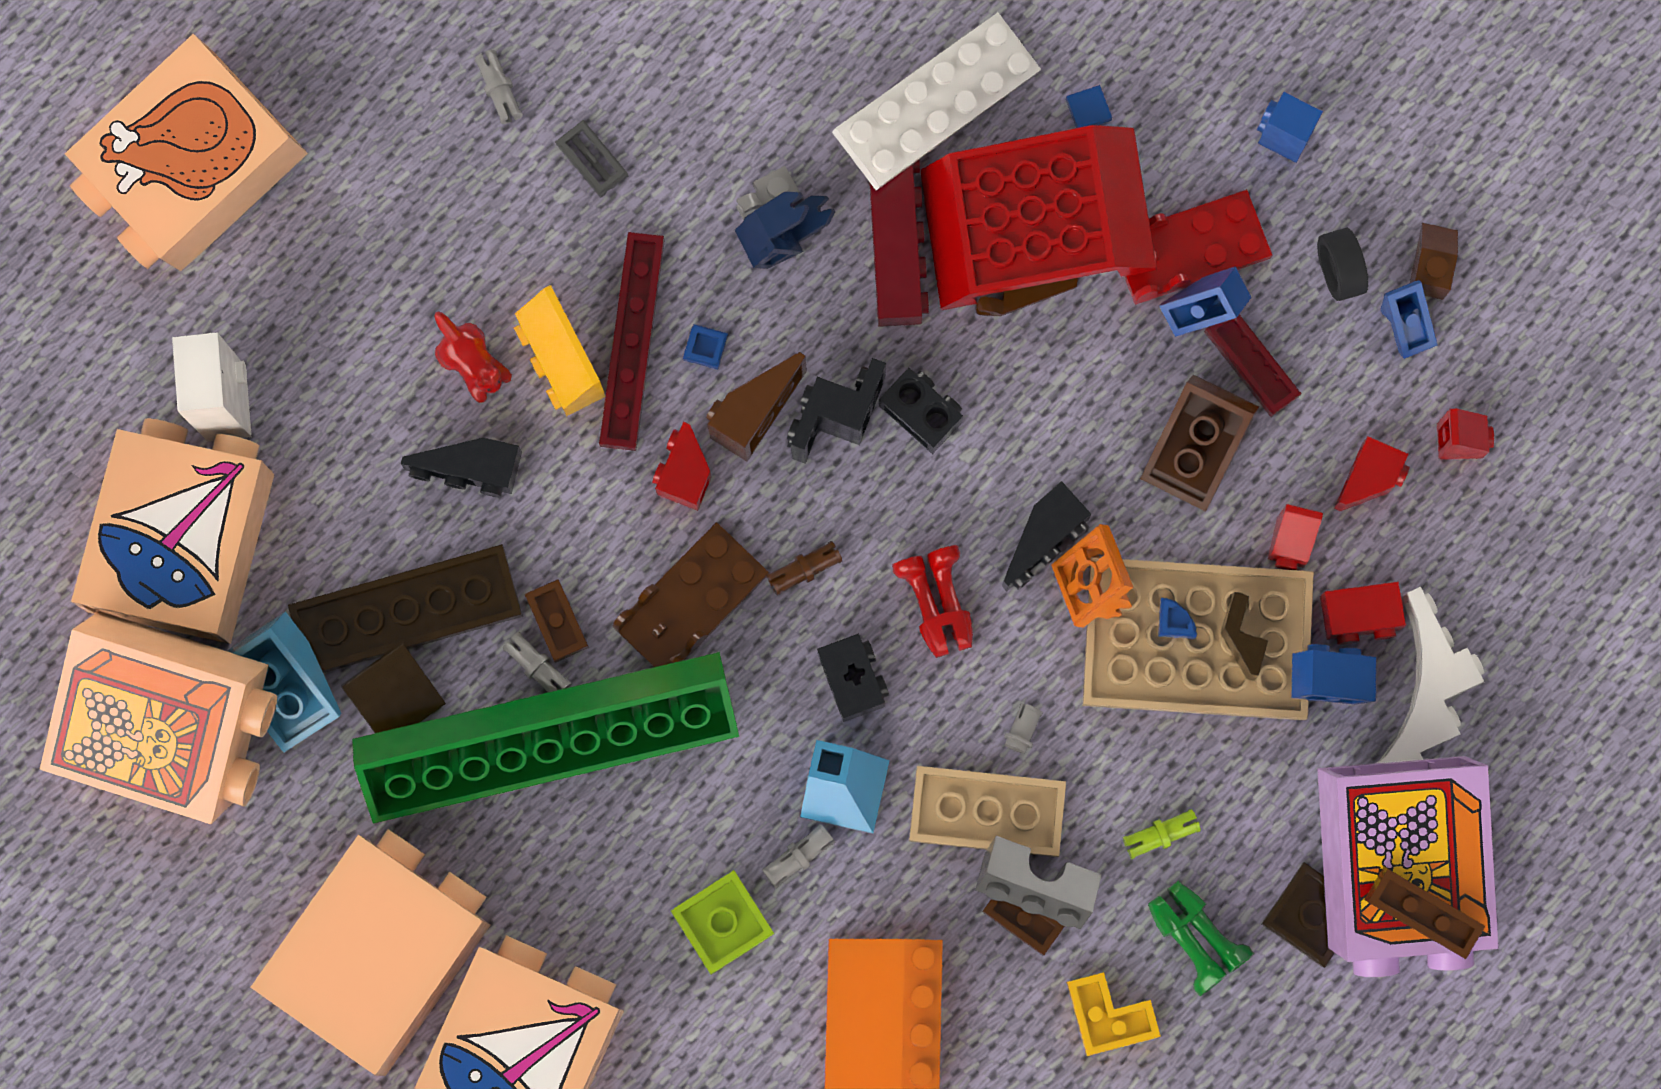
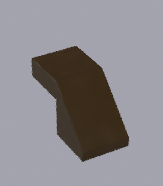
[1221,592,1268,681]

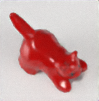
[434,311,512,403]

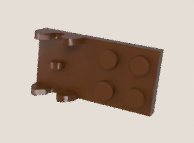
[613,522,769,667]

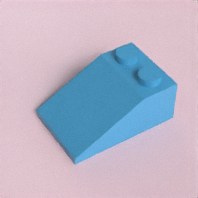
[227,611,342,753]

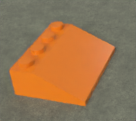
[825,939,943,1089]

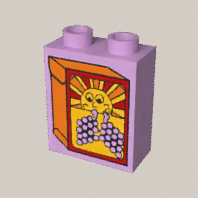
[1317,756,1498,977]

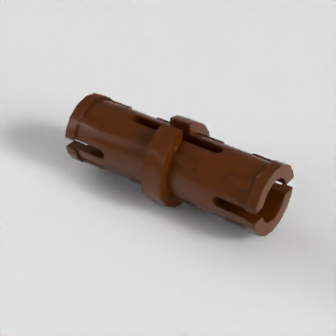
[766,541,842,596]

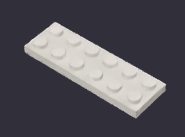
[832,12,1041,190]

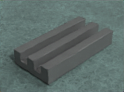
[555,120,629,198]

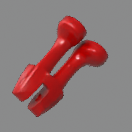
[892,545,973,658]

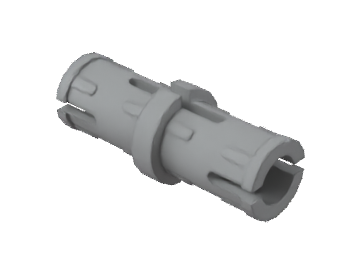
[475,50,523,124]
[503,632,572,692]
[762,824,836,889]

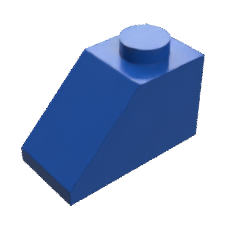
[1159,266,1252,337]

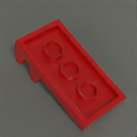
[1124,189,1273,305]

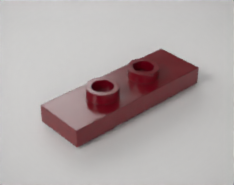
[1204,314,1302,418]

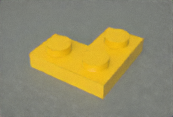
[1066,972,1161,1056]

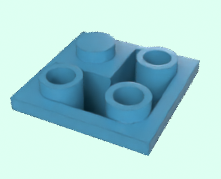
[800,740,890,834]

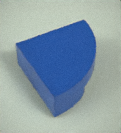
[1158,598,1197,639]

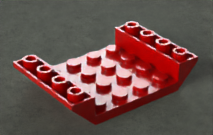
[920,125,1157,310]

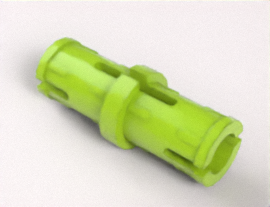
[1122,809,1201,859]

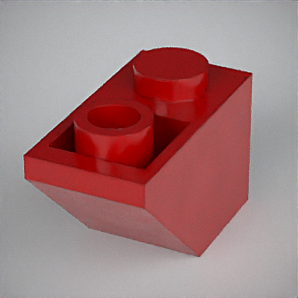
[652,421,712,511]

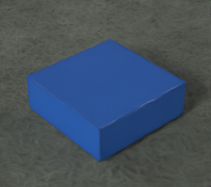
[1065,85,1112,128]
[683,324,728,370]

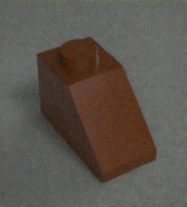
[1410,223,1458,300]

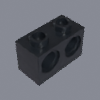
[879,367,963,454]

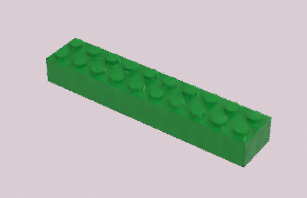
[352,652,740,824]

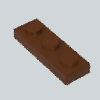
[1364,867,1485,959]

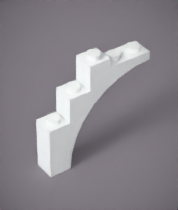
[1377,587,1484,763]

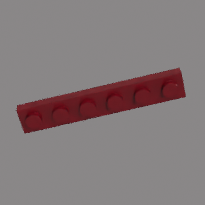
[599,232,665,451]

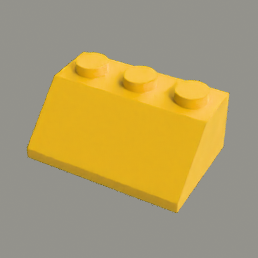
[513,285,605,416]

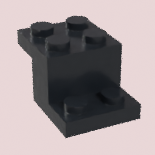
[787,358,886,464]

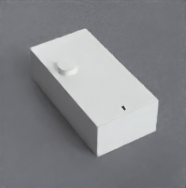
[172,333,251,442]

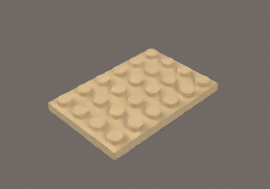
[1082,557,1314,720]

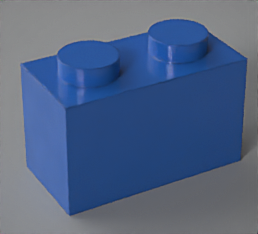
[1257,92,1323,163]
[1291,644,1376,705]

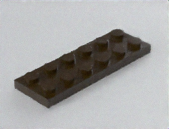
[288,544,523,673]

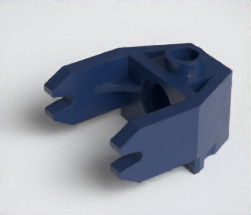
[735,192,835,269]

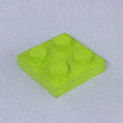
[671,870,775,975]

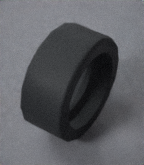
[1317,227,1369,301]

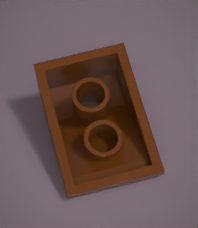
[706,352,807,462]
[1140,374,1259,512]

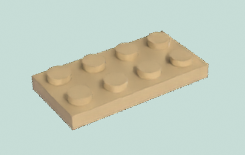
[909,766,1066,857]

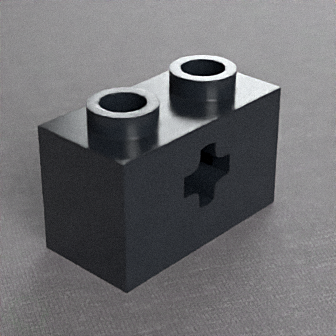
[817,633,889,722]

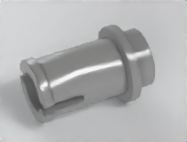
[1004,703,1043,754]

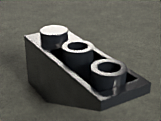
[401,438,522,498]
[1002,481,1091,591]

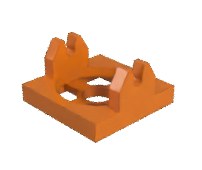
[1051,524,1134,628]

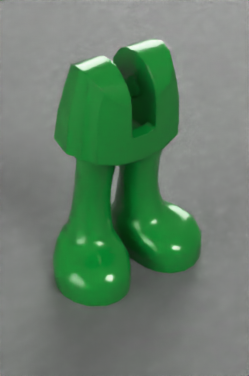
[1148,881,1255,996]

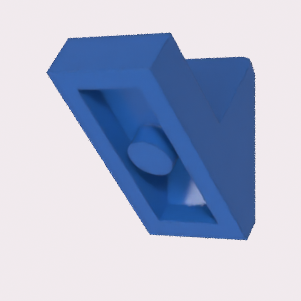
[1381,280,1438,359]

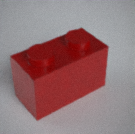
[1320,582,1406,645]

